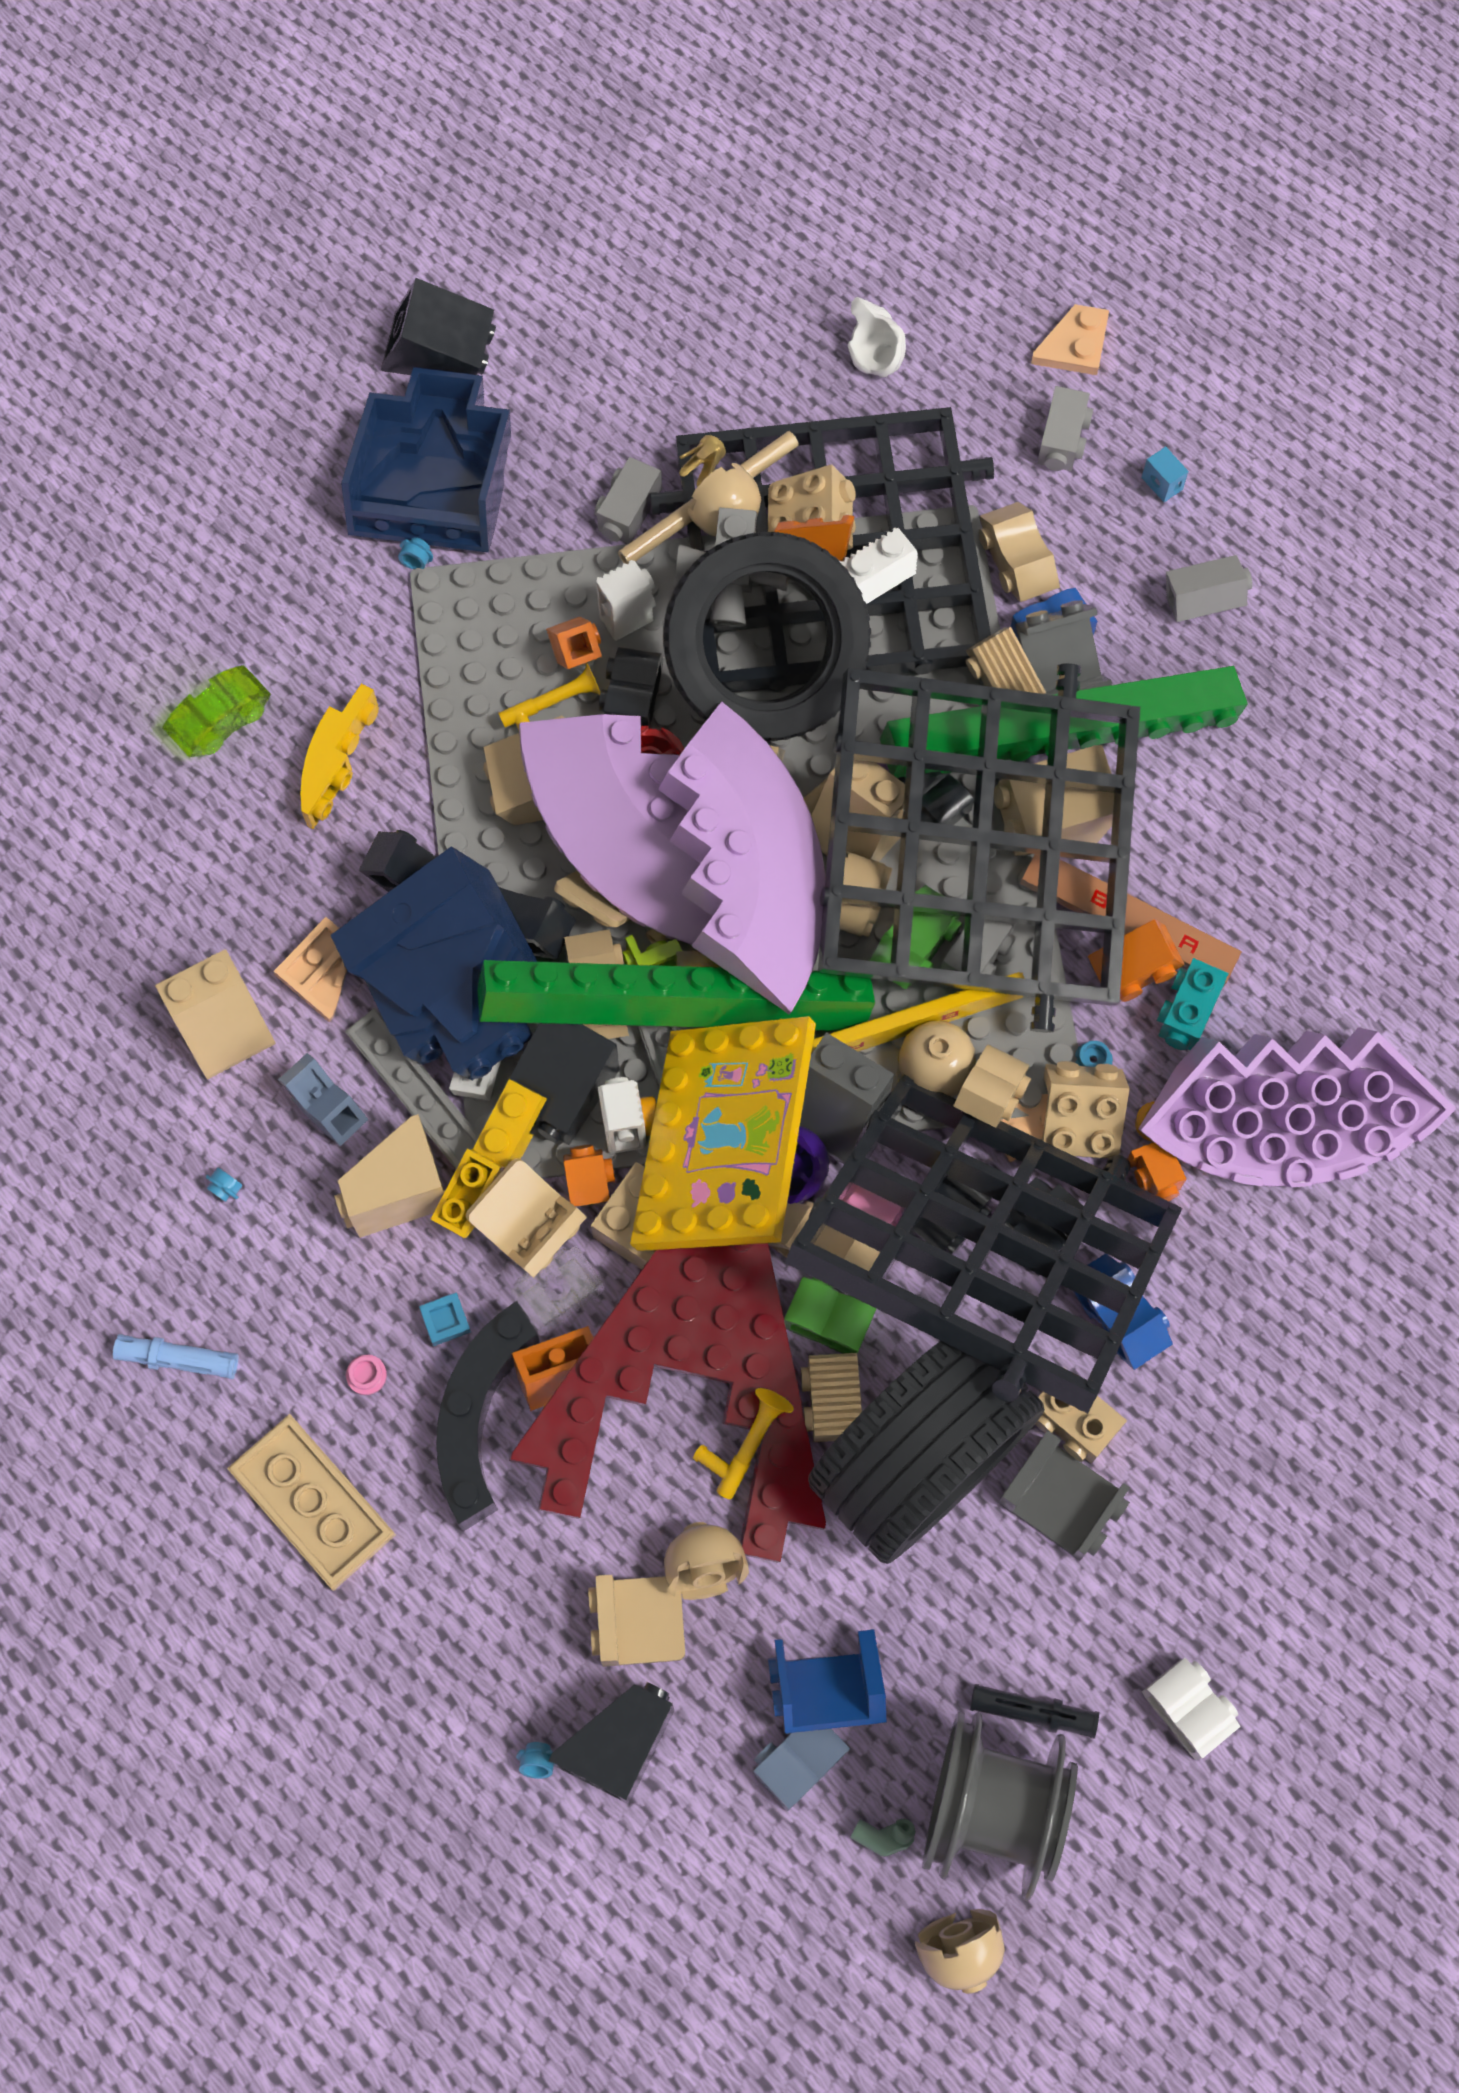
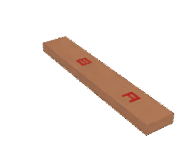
[1020,854,1242,987]

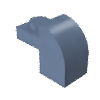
[278,1053,369,1146]

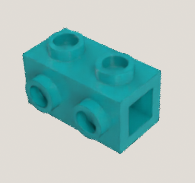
[1156,958,1229,1050]

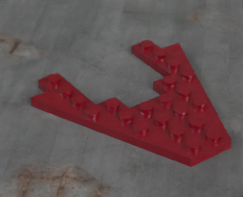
[509,1243,826,1563]

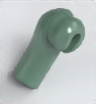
[850,1819,916,1857]

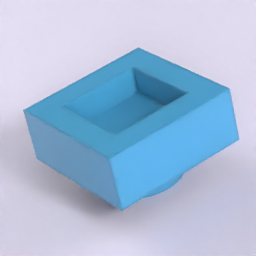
[419,1292,471,1346]

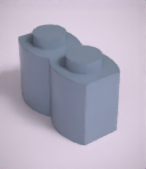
[753,1729,850,1811]

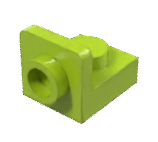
[622,935,683,966]

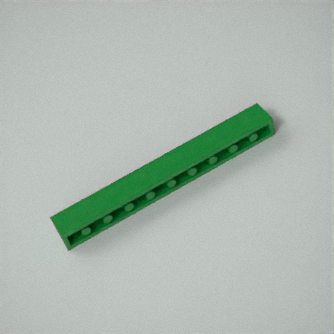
[879,666,1248,778]
[477,960,876,1031]

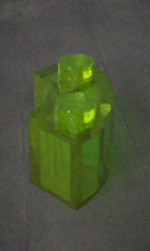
[162,665,271,758]

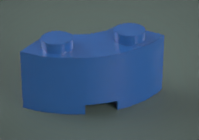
[1073,1253,1173,1370]

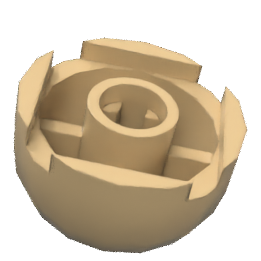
[687,463,761,537]
[898,1021,976,1097]
[664,1522,749,1600]
[915,1909,1005,1994]

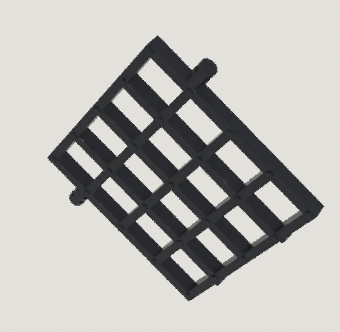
[650,407,994,692]
[818,663,1140,1033]
[785,1074,1182,1414]

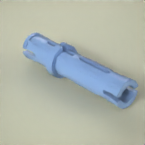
[113,1334,239,1379]

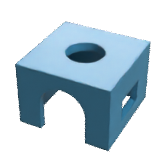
[1141,446,1189,502]

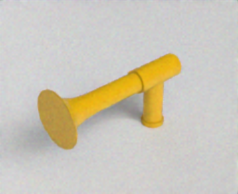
[498,663,601,730]
[693,1388,794,1499]

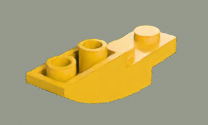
[300,683,379,829]
[431,1079,547,1238]

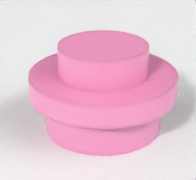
[346,1354,387,1395]

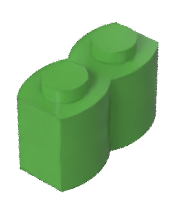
[784,1277,876,1354]

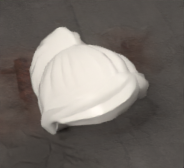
[848,297,906,378]

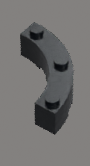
[359,830,576,959]
[436,1301,540,1532]

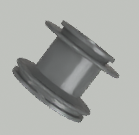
[922,1712,1078,1901]

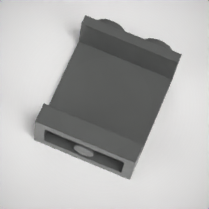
[1015,600,1112,695]
[998,1430,1130,1561]

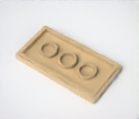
[227,1414,396,1591]

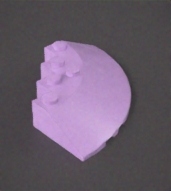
[658,702,826,1014]
[519,714,712,945]
[1138,1027,1456,1188]

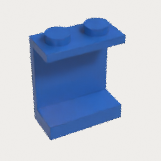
[768,1629,887,1734]

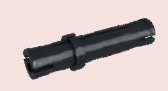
[970,1684,1100,1739]

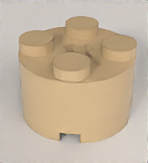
[839,851,892,937]

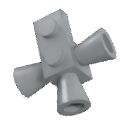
[676,507,789,627]

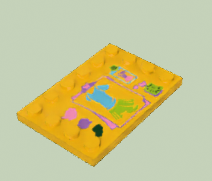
[630,1016,816,1251]

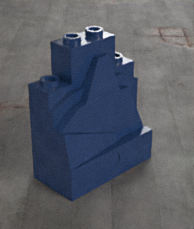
[341,367,511,553]
[330,846,537,1081]

